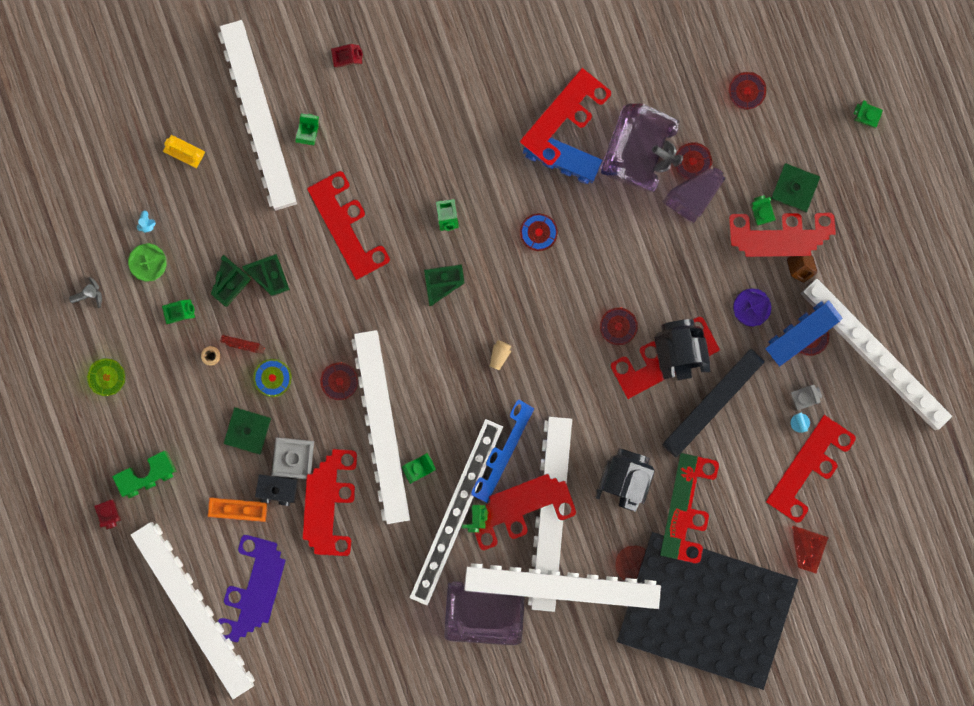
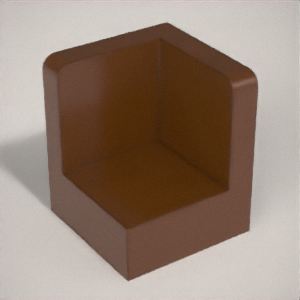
[787,255,818,283]

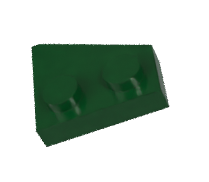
[211,254,251,308]
[242,254,290,297]
[424,264,465,306]

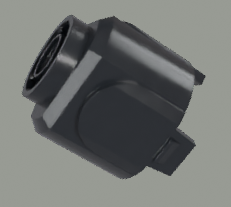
[654,319,711,381]
[595,448,655,512]

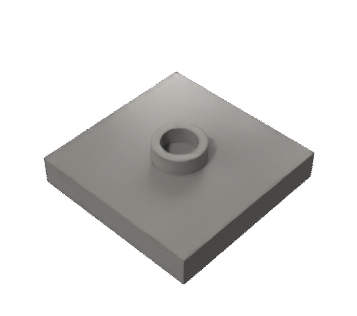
[271,437,314,479]

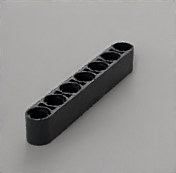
[662,348,765,458]

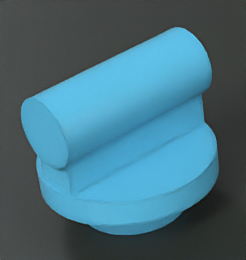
[137,211,156,233]
[790,412,810,433]

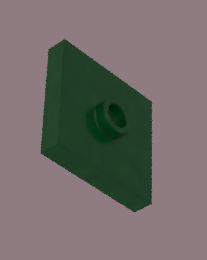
[771,163,820,213]
[223,407,272,455]

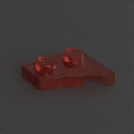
[792,525,829,574]

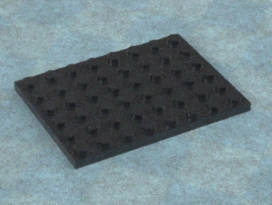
[616,532,799,690]

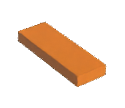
[208,498,267,522]

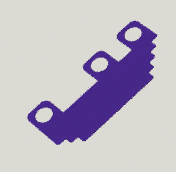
[218,535,286,642]

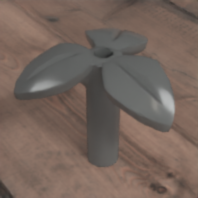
[652,141,683,172]
[69,277,102,308]

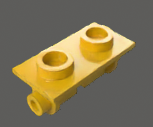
[163,135,205,168]

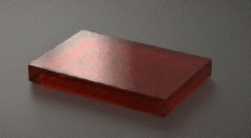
[220,335,265,354]

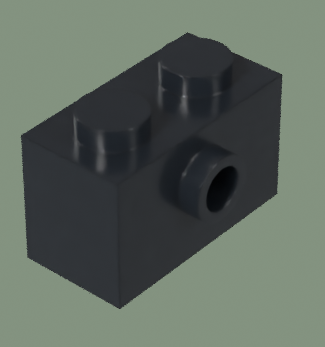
[255,474,298,506]

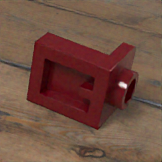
[331,44,363,68]
[94,499,121,530]

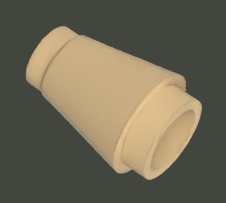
[489,340,511,370]
[201,346,220,366]

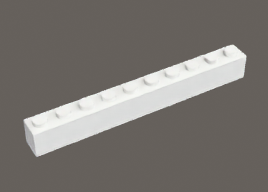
[218,20,297,211]
[800,279,952,430]
[352,330,410,524]
[528,417,572,612]
[410,419,503,605]
[131,522,255,699]
[464,563,661,609]

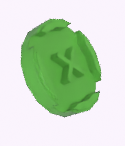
[128,243,167,282]

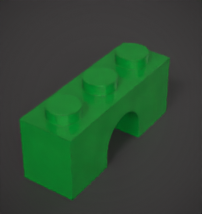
[112,451,177,499]

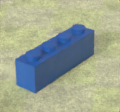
[523,138,602,184]
[765,300,843,367]

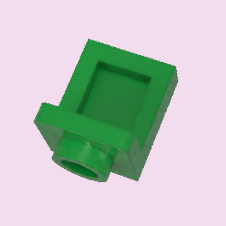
[296,113,319,146]
[462,505,488,532]

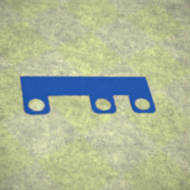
[471,400,534,503]

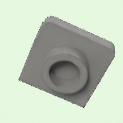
[790,384,822,410]

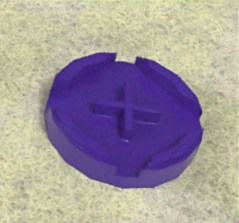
[733,288,772,327]

